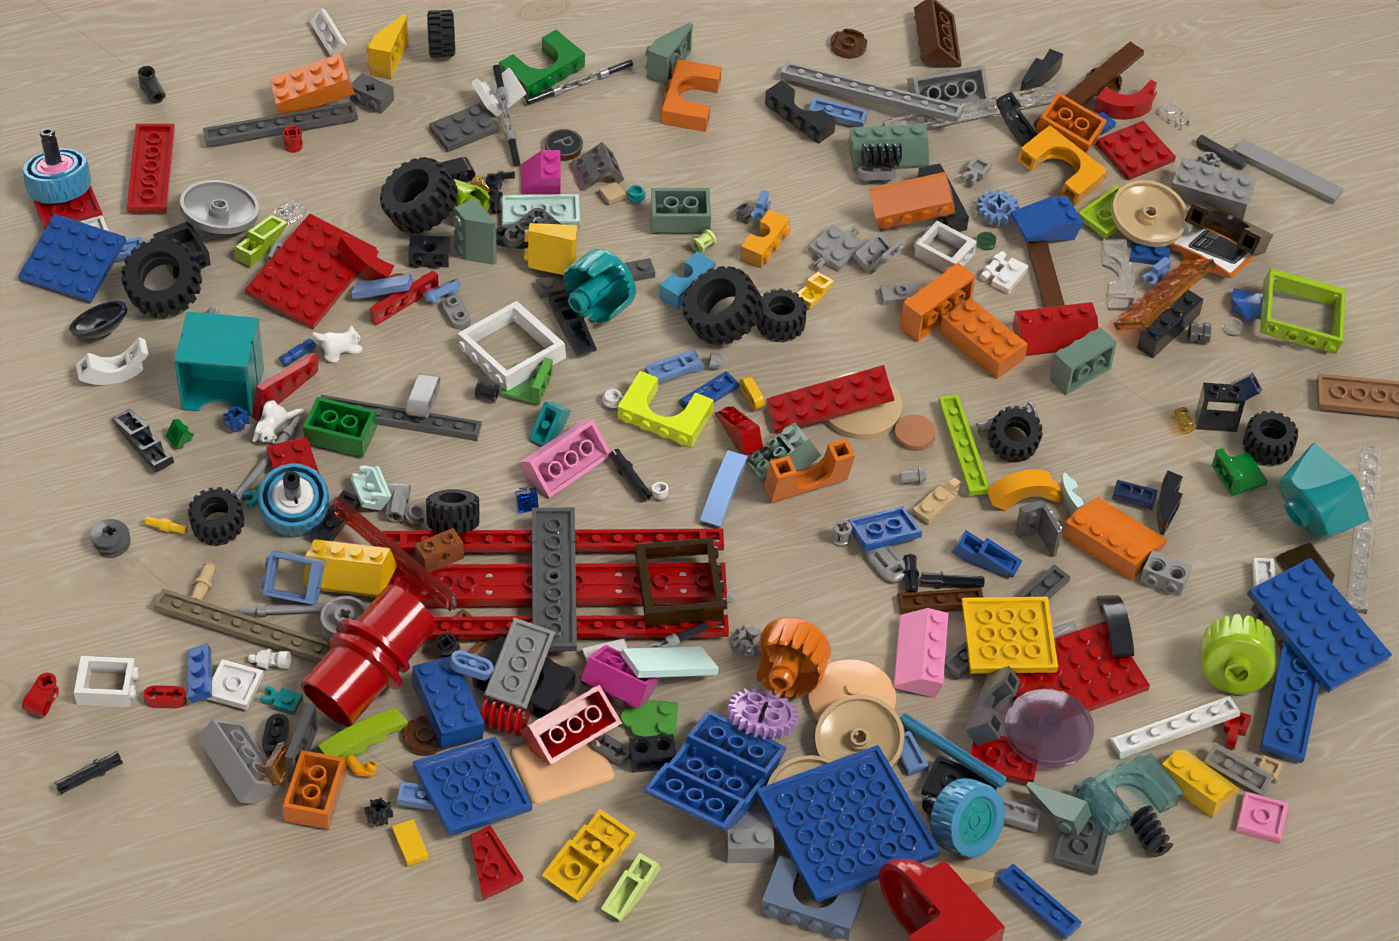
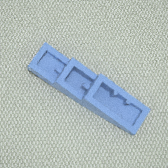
[700,450,748,528]

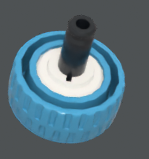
[258,464,329,537]

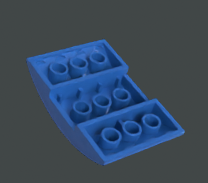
[644,710,786,831]

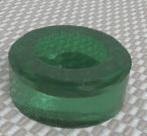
[976,232,996,251]

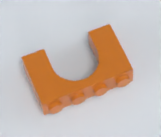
[659,59,722,132]
[763,438,855,503]

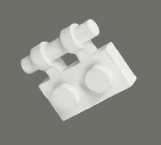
[980,251,1029,294]

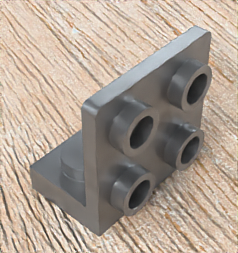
[571,142,625,190]
[1015,500,1062,557]

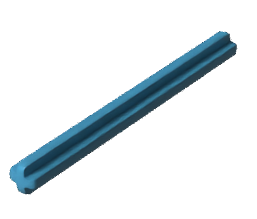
[900,713,1006,788]

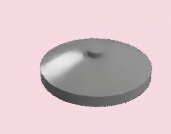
[179,180,259,234]

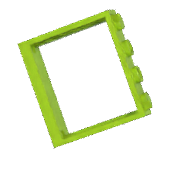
[1260,268,1346,354]

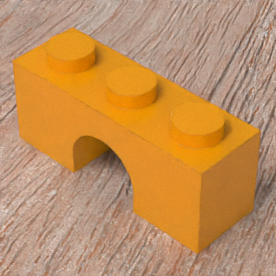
[740,209,791,268]

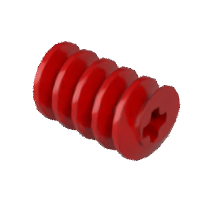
[481,698,530,737]

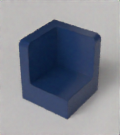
[1231,372,1262,400]

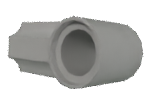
[386,482,411,523]

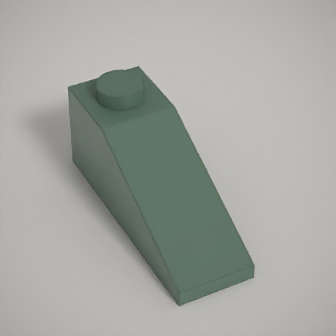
[1027,782,1091,835]

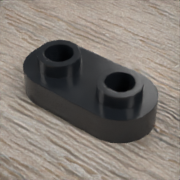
[262,714,289,756]

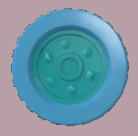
[922,778,1005,858]

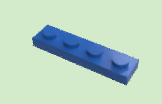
[997,864,1082,940]

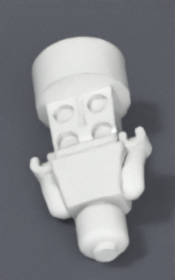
[247,649,291,670]

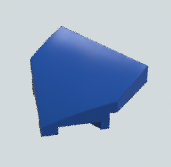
[1231,288,1273,323]

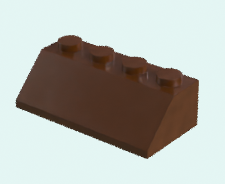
[914,0,962,68]

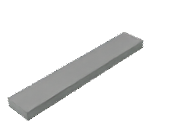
[1234,139,1344,204]

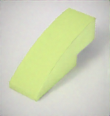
[601,853,661,921]

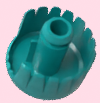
[564,249,636,324]

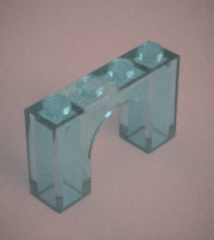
[1077,753,1184,836]

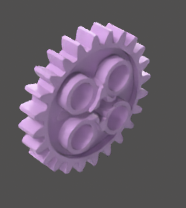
[727,688,799,740]

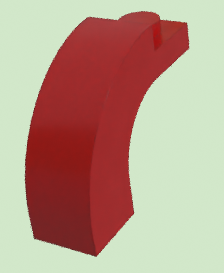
[1094,79,1157,120]

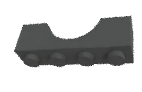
[966,666,1021,746]

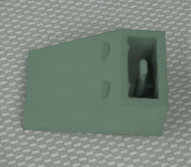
[746,422,822,479]

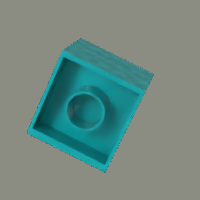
[174,311,264,417]

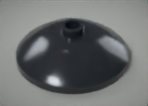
[69,301,128,339]

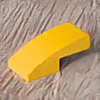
[797,272,834,310]

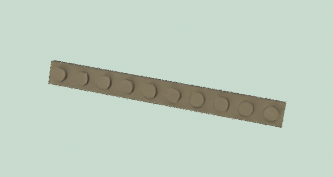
[153,589,330,663]

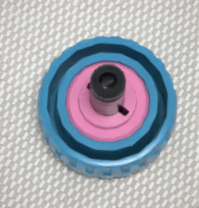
[23,128,91,204]

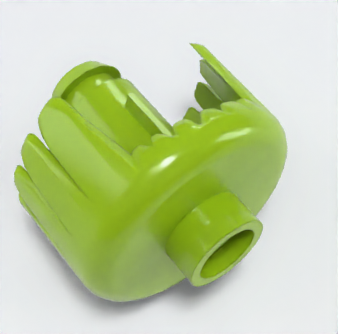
[1201,614,1276,694]

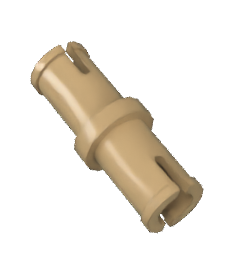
[191,562,217,601]

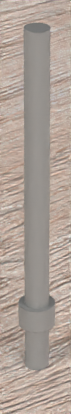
[235,416,302,500]
[239,602,371,617]

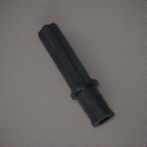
[920,571,985,588]

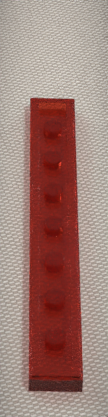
[334,496,457,612]

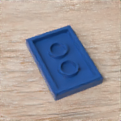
[847,506,922,551]

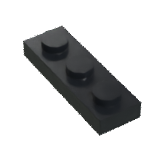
[310,490,361,542]

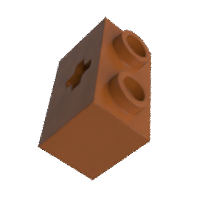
[415,528,464,575]

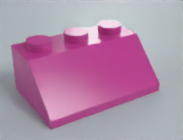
[581,645,661,708]

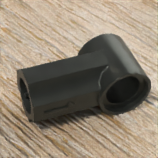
[138,66,166,104]

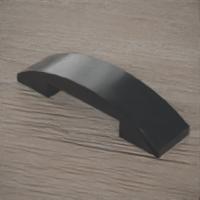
[995,92,1038,146]
[1097,595,1134,657]

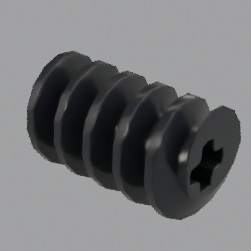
[861,143,902,168]
[1129,805,1173,857]

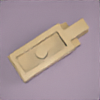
[912,477,961,525]

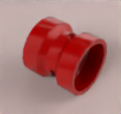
[283,126,303,153]

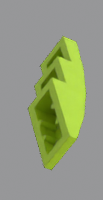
[317,707,408,758]

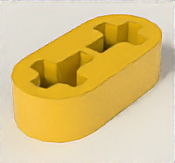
[739,376,765,411]

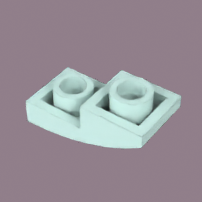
[1060,473,1084,516]

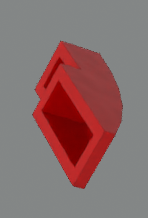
[337,234,394,281]

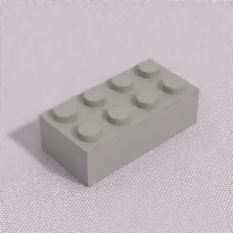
[1171,157,1256,219]

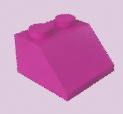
[522,150,561,194]

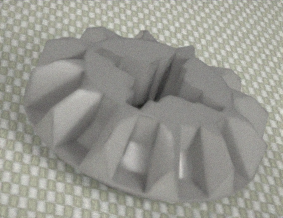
[732,625,762,656]

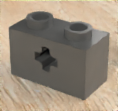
[350,73,394,114]

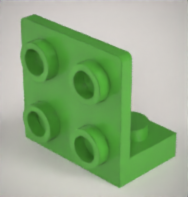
[501,358,553,405]

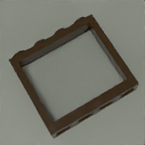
[635,538,727,626]

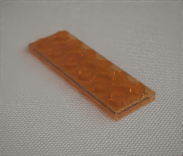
[1113,258,1216,330]

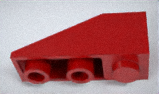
[715,406,763,455]

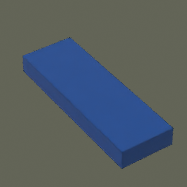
[679,371,739,409]

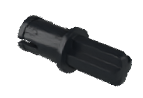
[903,554,919,592]

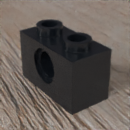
[409,235,450,268]

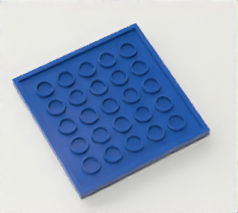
[756,745,940,903]

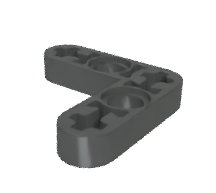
[503,208,562,248]

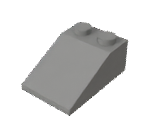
[725,802,774,863]

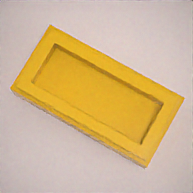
[392,819,429,867]

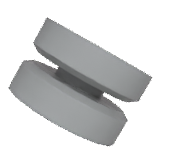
[320,596,367,641]

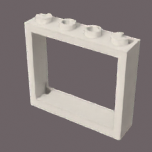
[458,301,566,391]

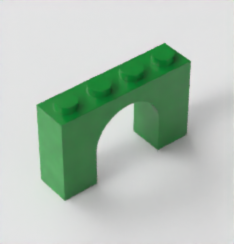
[499,29,585,99]

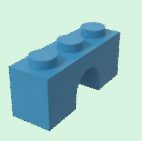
[659,251,716,309]

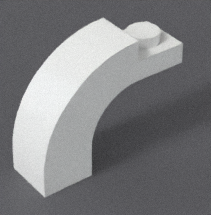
[76,337,148,385]

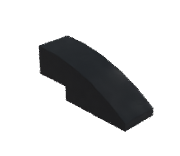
[1020,49,1063,95]
[1157,470,1183,535]

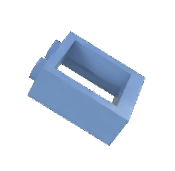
[261,551,326,605]

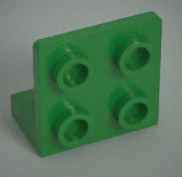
[1212,448,1268,496]

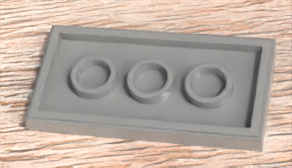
[484,618,555,712]

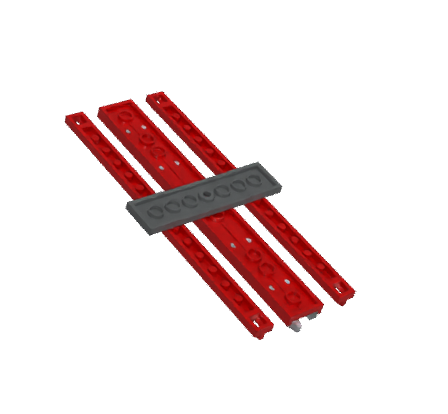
[382,507,735,651]

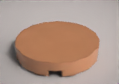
[894,414,936,451]

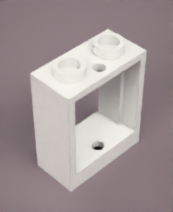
[914,221,977,272]
[74,656,139,708]

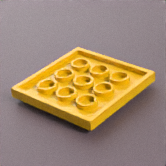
[962,597,1058,674]

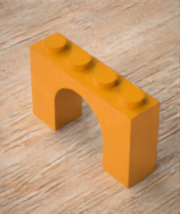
[1017,125,1107,206]

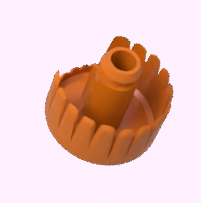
[756,617,831,698]

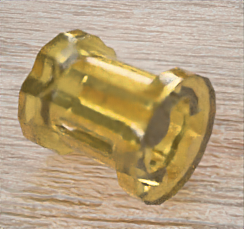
[1171,407,1197,434]

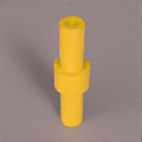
[145,516,188,534]

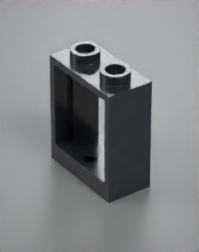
[153,222,211,278]
[1195,382,1246,432]

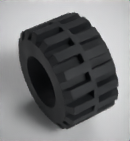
[427,10,455,58]
[757,288,807,342]
[988,406,1043,463]
[1243,411,1298,466]
[188,487,245,546]
[426,489,480,534]

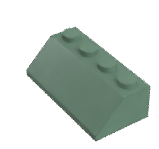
[848,124,929,171]

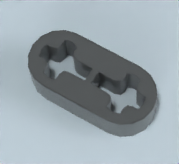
[591,734,629,766]

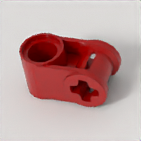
[22,672,59,717]

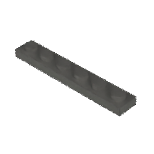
[535,258,655,299]

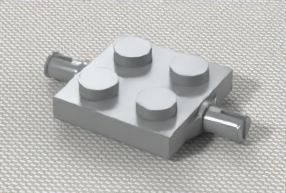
[808,224,863,272]

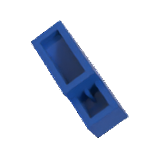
[951,530,1022,578]

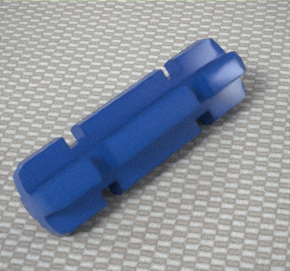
[279,338,316,366]

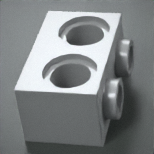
[1140,551,1192,596]

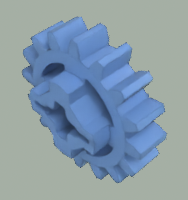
[977,189,1020,226]

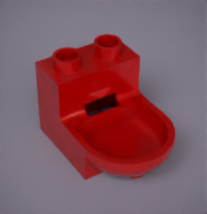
[879,858,1005,941]

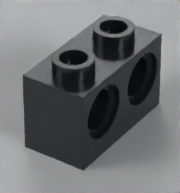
[629,734,676,773]

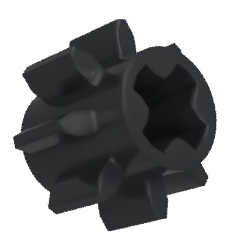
[365,797,393,827]

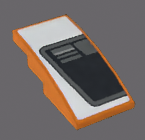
[1166,223,1254,279]

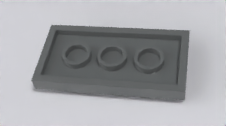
[1053,784,1118,875]

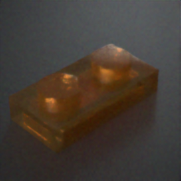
[264,742,289,786]

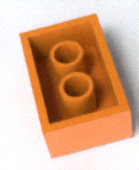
[1035,92,1107,153]
[283,750,347,829]

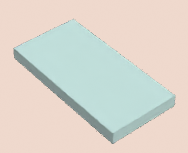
[501,194,580,228]
[621,646,719,678]

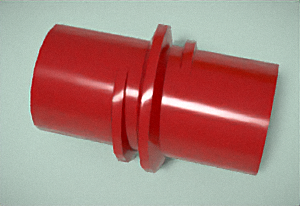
[301,585,437,727]

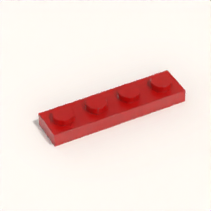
[370,270,439,326]

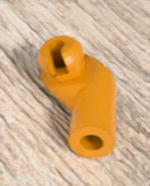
[346,755,378,777]

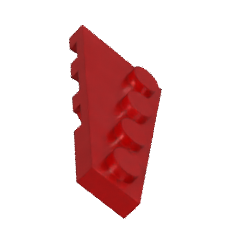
[252,353,319,421]

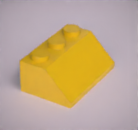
[1158,749,1239,818]

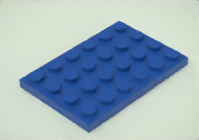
[1247,558,1392,693]

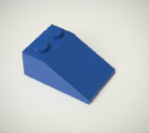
[1010,196,1083,241]

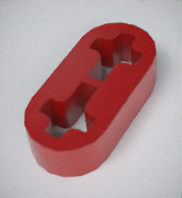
[143,685,187,709]

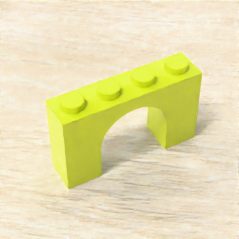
[618,371,714,448]

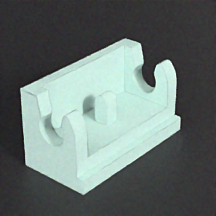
[350,465,391,511]

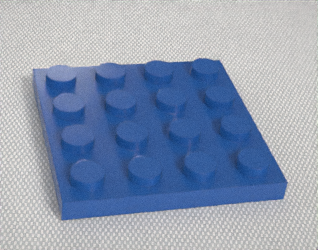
[18,214,127,303]
[412,737,533,836]

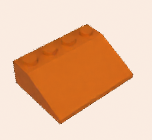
[1063,497,1168,581]

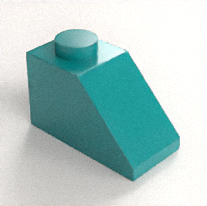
[529,402,571,446]

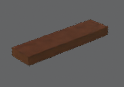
[897,587,984,615]

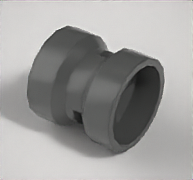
[1188,322,1211,343]

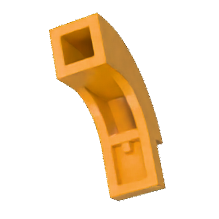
[987,469,1064,511]

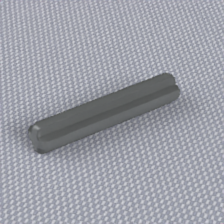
[1196,135,1247,169]

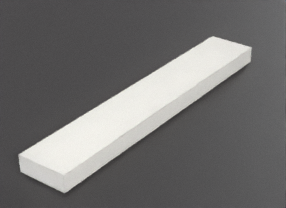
[1110,696,1240,759]

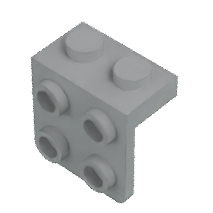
[852,232,907,273]

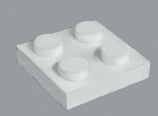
[206,659,264,710]

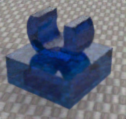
[515,487,539,513]

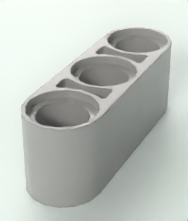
[406,373,440,418]

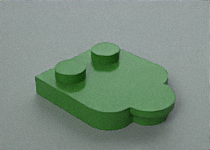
[621,700,678,741]

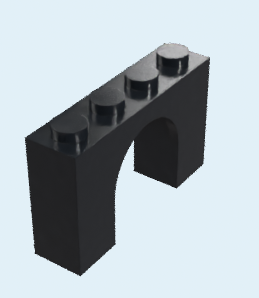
[472,636,575,718]

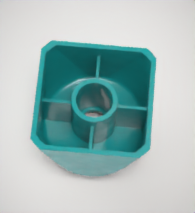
[1279,443,1370,540]

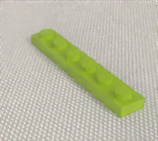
[938,394,989,496]

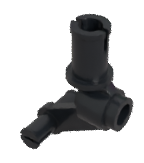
[486,170,515,214]

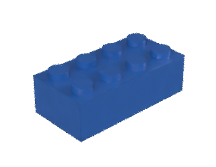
[411,656,485,750]

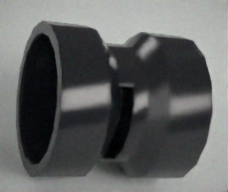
[435,632,461,658]

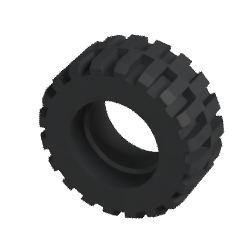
[380,157,458,234]
[121,237,202,318]
[682,266,763,345]

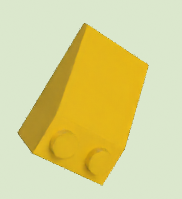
[366,14,409,79]

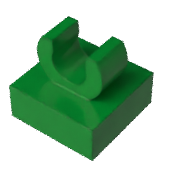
[165,419,194,449]

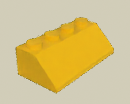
[303,539,397,597]

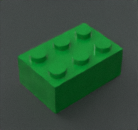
[303,397,377,457]

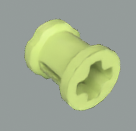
[690,229,717,254]

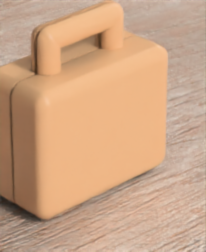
[510,740,615,804]

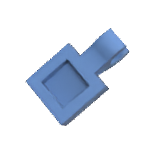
[750,190,771,222]
[1141,257,1171,289]

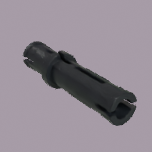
[608,449,652,502]
[55,751,123,795]

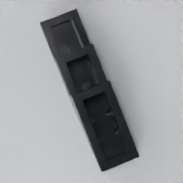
[549,292,597,356]
[112,409,174,472]

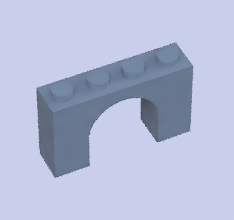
[761,856,867,941]

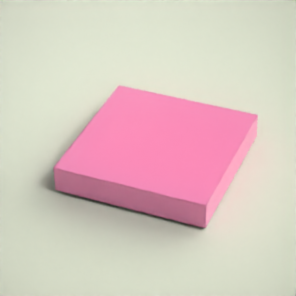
[1235,791,1289,844]

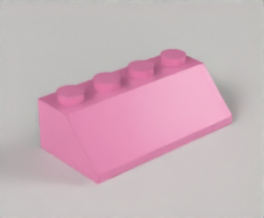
[519,419,610,498]
[893,608,948,698]

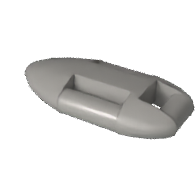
[864,545,905,583]

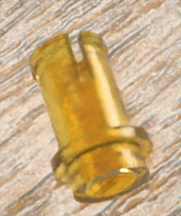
[471,176,491,199]

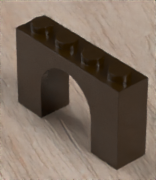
[1184,201,1273,255]

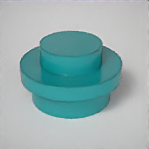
[626,185,646,203]

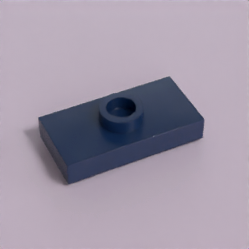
[1112,479,1158,510]

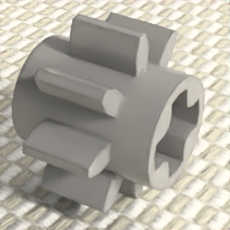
[1197,152,1220,168]

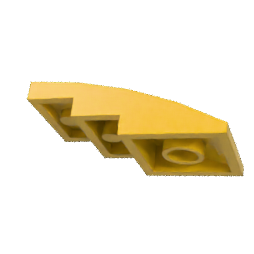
[542,809,637,902]

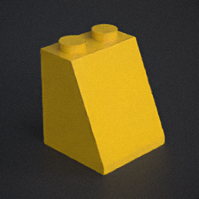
[524,223,577,275]

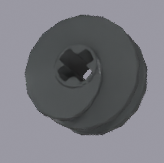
[90,519,131,558]

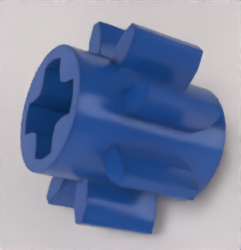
[223,406,250,432]

